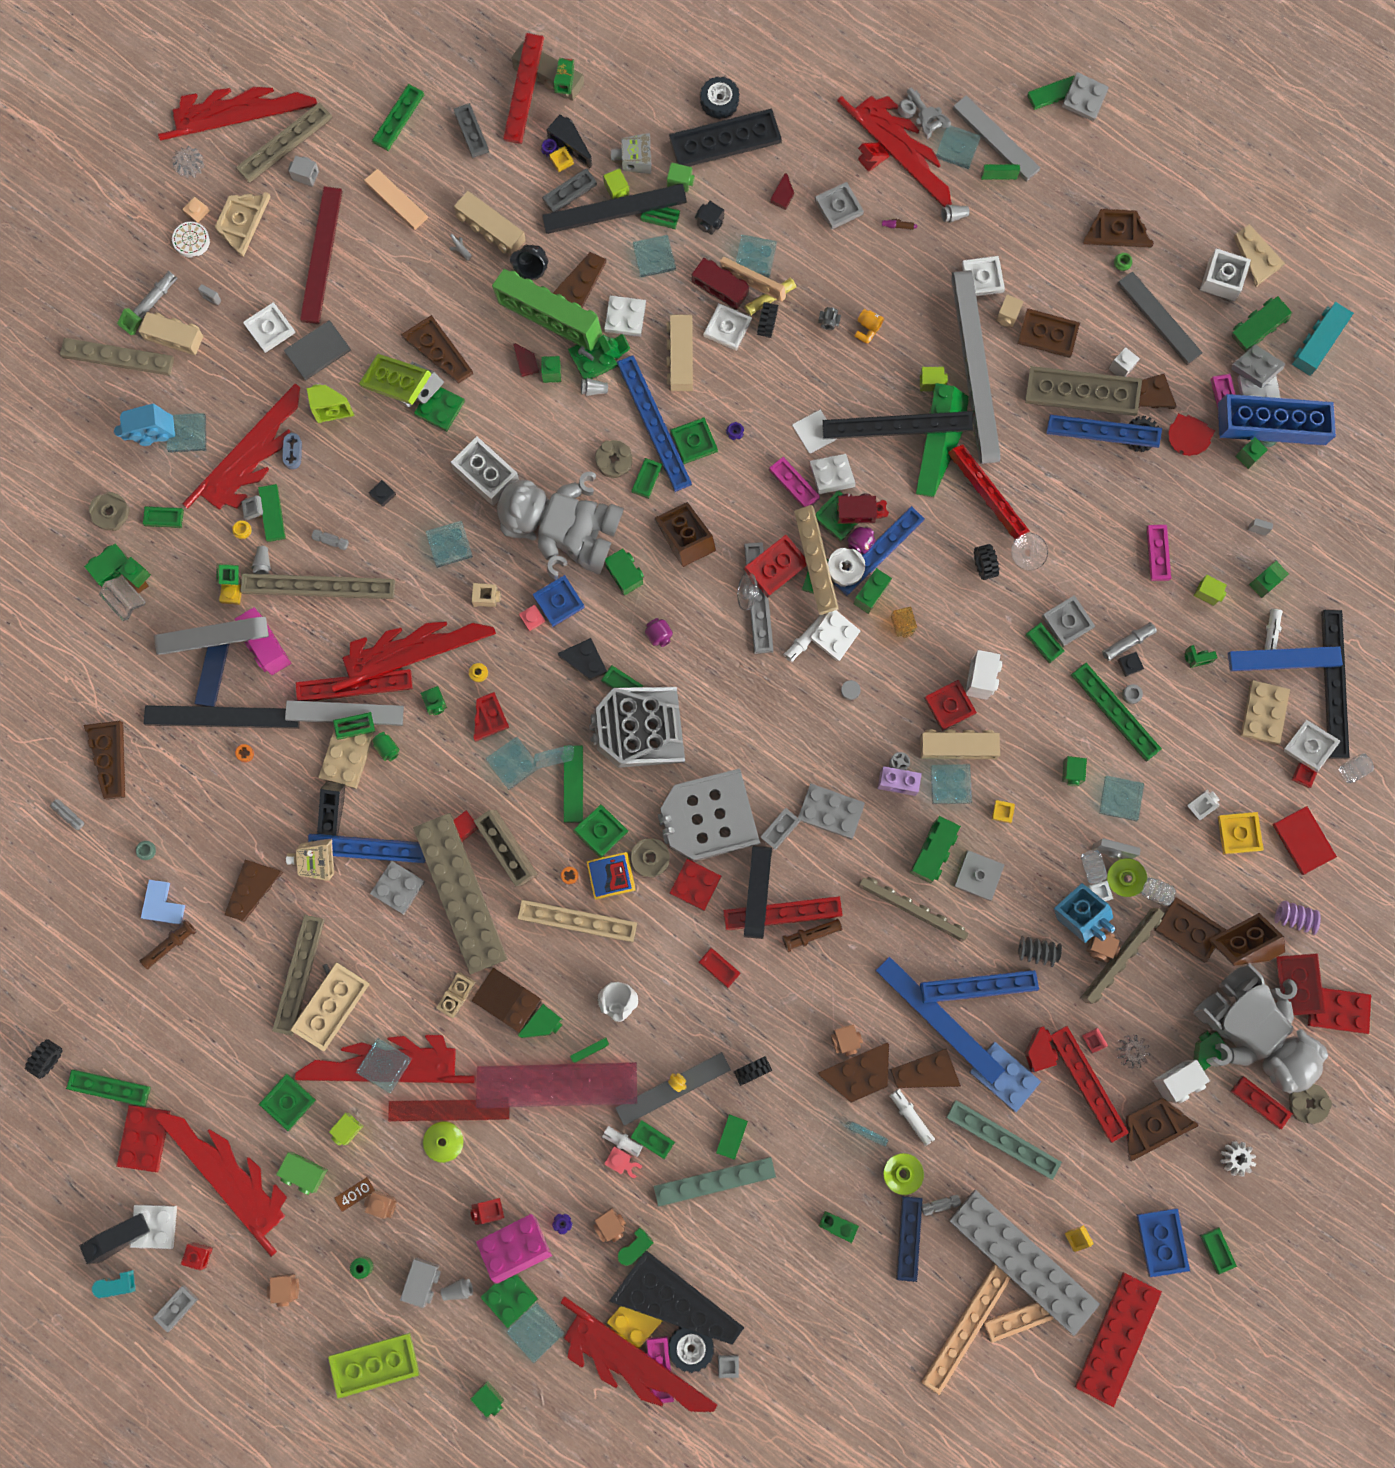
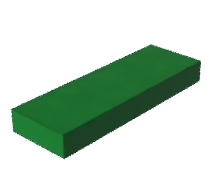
[1027,75,1075,110]
[258,484,286,542]

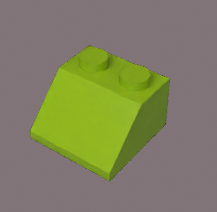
[307,384,354,423]

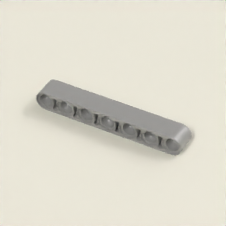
[154,617,269,655]

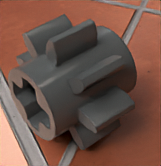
[818,307,841,330]

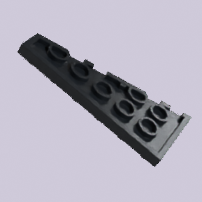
[609,1250,745,1345]

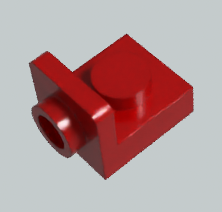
[470,1198,504,1225]

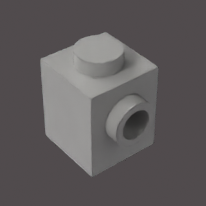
[288,155,319,187]

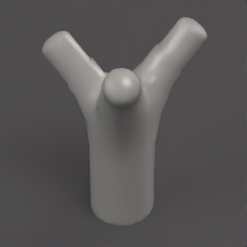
[450,234,472,261]

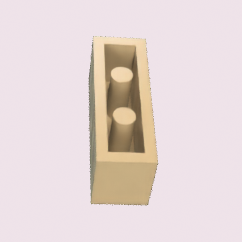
[139,312,204,356]

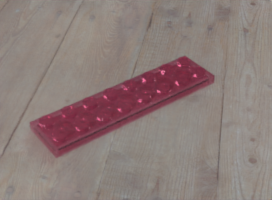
[476,1062,637,1108]

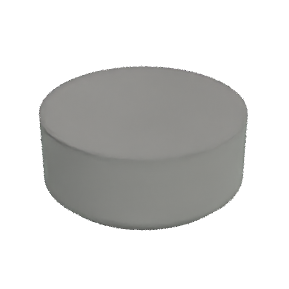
[898,100,916,118]
[841,680,861,700]
[1122,684,1143,704]

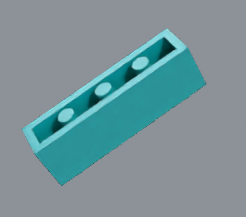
[1292,301,1354,376]

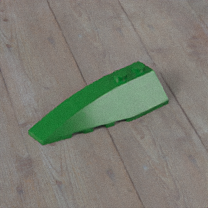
[916,383,969,498]

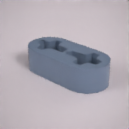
[282,433,302,470]

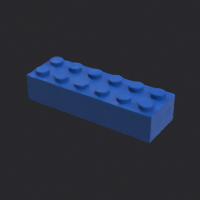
[1218,394,1336,445]

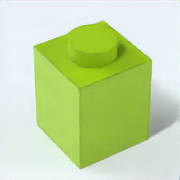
[603,168,629,199]
[919,367,948,391]
[1193,575,1227,606]
[329,1113,363,1146]

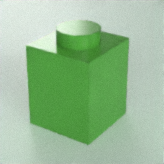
[667,163,695,192]

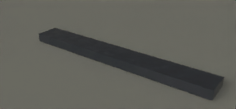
[542,184,687,234]
[823,411,973,440]
[1321,610,1350,759]
[143,705,300,729]

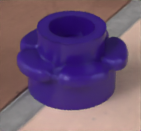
[541,139,558,157]
[726,422,744,440]
[552,1214,573,1234]

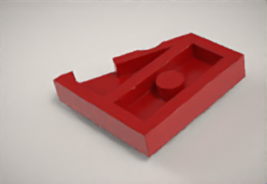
[473,692,510,742]

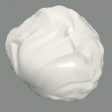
[598,982,638,1022]

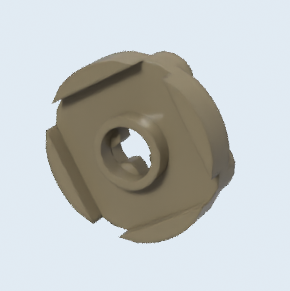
[595,440,633,478]
[89,492,130,531]
[631,838,670,878]
[1289,1084,1332,1124]

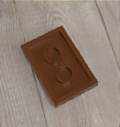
[1017,308,1080,358]
[1155,897,1227,963]

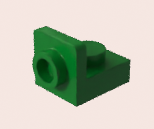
[598,334,630,359]
[1185,645,1218,668]
[421,686,447,716]

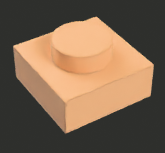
[182,197,210,223]

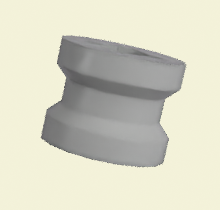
[889,752,910,770]

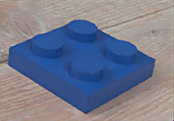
[533,575,585,627]

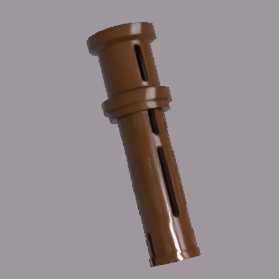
[140,919,197,970]
[782,919,842,953]

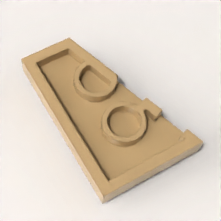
[1234,224,1285,287]

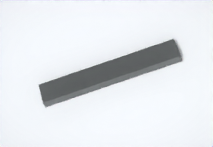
[1118,271,1203,365]
[615,1052,731,1126]

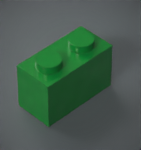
[84,543,129,589]
[604,548,644,596]
[853,568,892,614]

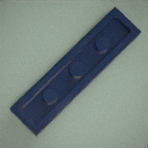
[194,643,230,707]
[896,1196,923,1282]

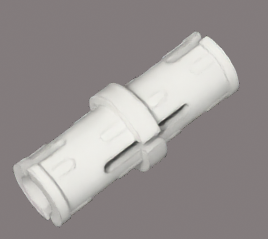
[602,1126,643,1157]

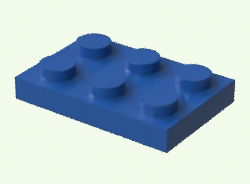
[1136,1208,1190,1278]

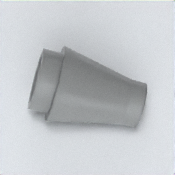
[941,205,969,223]
[581,378,608,396]
[251,546,271,574]
[441,1278,473,1301]

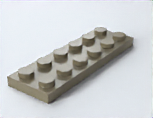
[1025,366,1142,416]

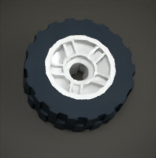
[700,76,740,119]
[669,1327,714,1373]

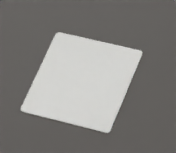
[792,410,837,453]

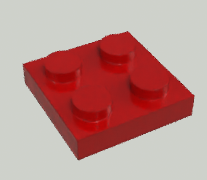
[924,680,977,731]
[669,859,722,911]

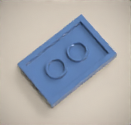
[969,1042,1041,1112]

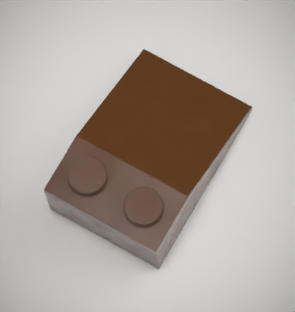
[655,502,716,567]
[1210,913,1286,966]
[472,968,543,1033]

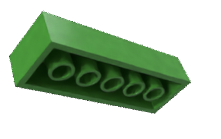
[492,269,602,351]

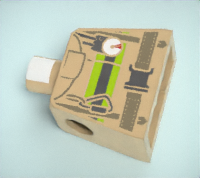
[286,839,334,881]

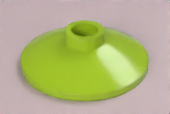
[1107,858,1147,897]
[423,1121,464,1163]
[883,1153,924,1195]

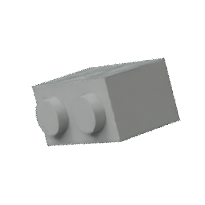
[400,1258,441,1308]

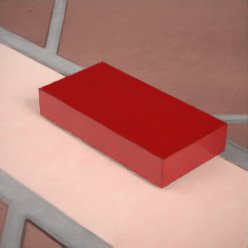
[698,947,741,988]

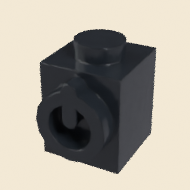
[695,200,725,235]

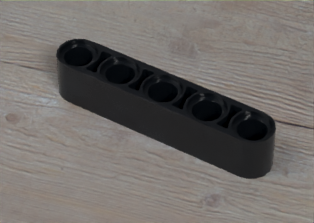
[744,846,772,939]

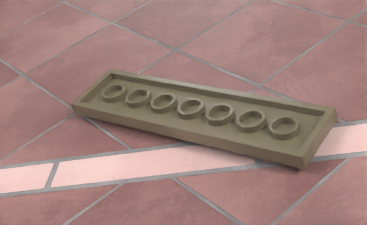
[413,813,508,974]

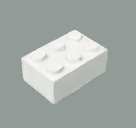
[451,437,519,506]

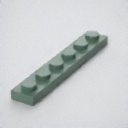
[945,1100,1062,1180]
[654,1157,776,1207]

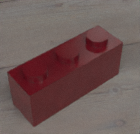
[691,258,749,311]

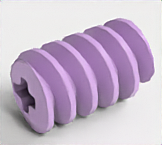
[1274,901,1321,935]

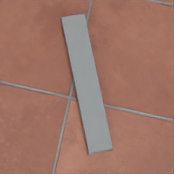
[953,95,1040,182]
[744,542,774,654]
[285,701,404,726]

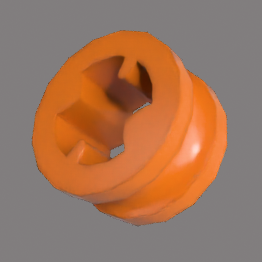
[235,744,254,763]
[561,867,579,884]

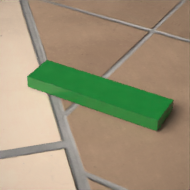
[372,84,424,151]
[564,745,583,823]
[66,1069,151,1107]

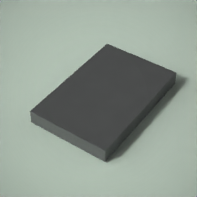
[284,320,351,381]

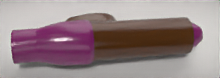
[882,219,917,230]

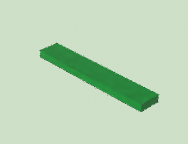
[1071,662,1162,762]

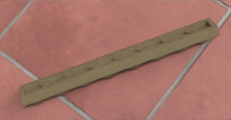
[241,574,395,599]

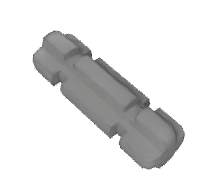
[312,529,349,550]
[50,799,85,830]
[922,1195,961,1216]

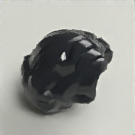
[509,244,549,281]

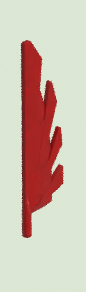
[158,87,318,141]
[837,96,952,207]
[182,384,301,509]
[331,622,496,692]
[295,1035,475,1084]
[155,1112,287,1257]
[560,1296,718,1412]

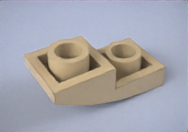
[437,972,476,1018]

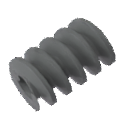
[1018,936,1062,967]

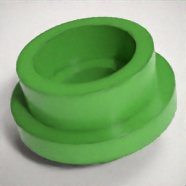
[1114,253,1133,271]

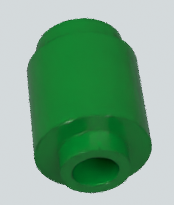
[372,732,400,761]
[350,1256,374,1279]

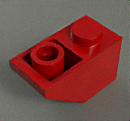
[1024,1026,1058,1072]

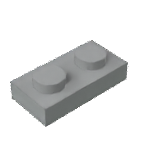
[761,808,801,850]
[153,1285,198,1332]

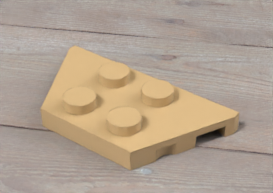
[215,192,271,257]

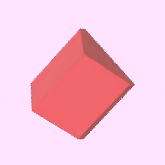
[1082,1027,1108,1053]

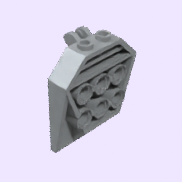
[589,687,685,768]
[658,768,760,862]

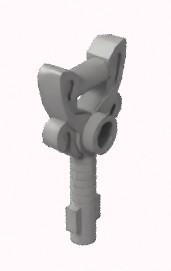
[907,88,951,139]

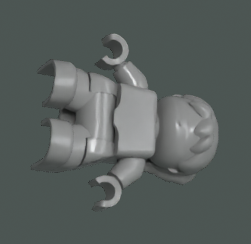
[497,472,624,579]
[1193,964,1328,1094]

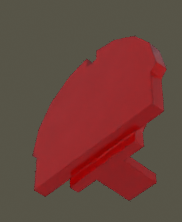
[1168,413,1216,456]

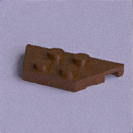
[1083,209,1154,248]
[818,1042,889,1103]
[1126,1098,1199,1161]

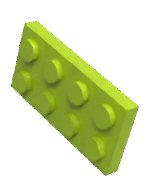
[359,354,431,405]
[328,1333,420,1399]

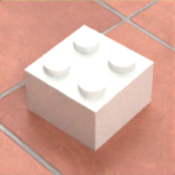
[1200,249,1251,301]
[965,650,1002,700]
[1152,1060,1210,1103]

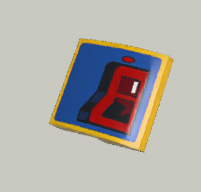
[586,852,636,900]

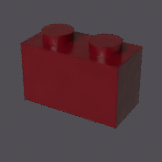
[837,493,877,524]

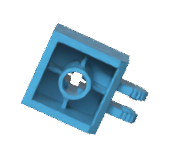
[114,403,175,446]
[1054,883,1116,943]

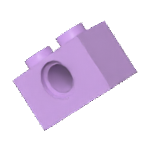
[878,766,922,796]

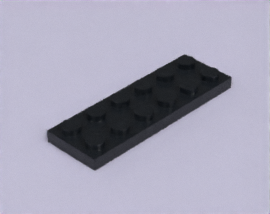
[669,108,782,167]

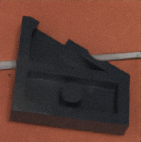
[558,638,607,681]

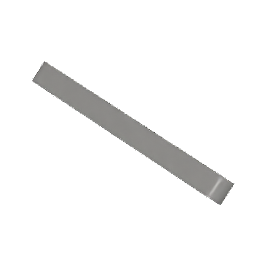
[952,270,1000,464]

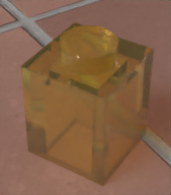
[891,606,918,638]

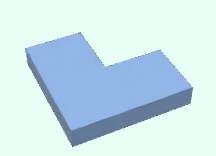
[141,880,185,925]

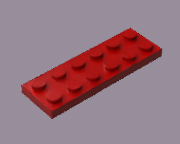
[1075,1272,1162,1407]

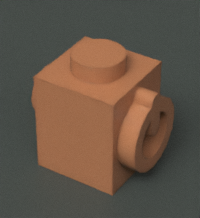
[1086,931,1120,963]
[831,1024,863,1056]
[364,1191,397,1219]
[593,1208,626,1242]
[267,1274,299,1307]

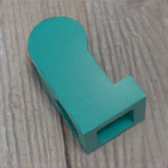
[92,1270,136,1298]

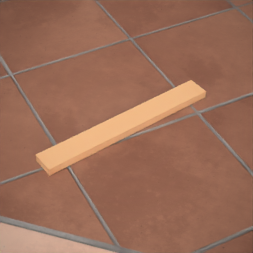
[921,1263,1011,1395]

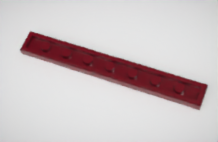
[300,186,343,324]

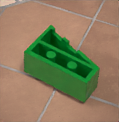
[1232,296,1292,353]
[910,816,961,883]

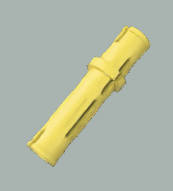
[744,278,796,316]

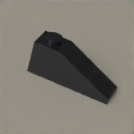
[546,114,592,168]
[317,781,346,836]
[79,1213,150,1264]

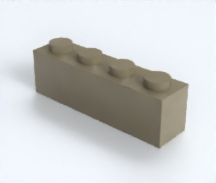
[512,41,584,101]
[474,810,538,887]

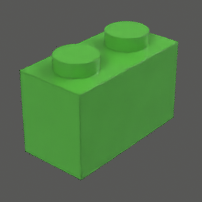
[276,1152,327,1195]

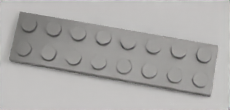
[948,1190,1100,1336]

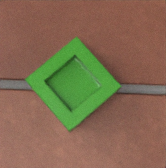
[117,308,142,335]

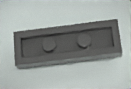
[453,103,489,158]
[542,168,597,213]

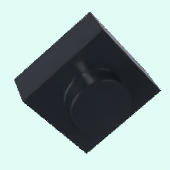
[369,480,396,507]
[1118,652,1144,677]

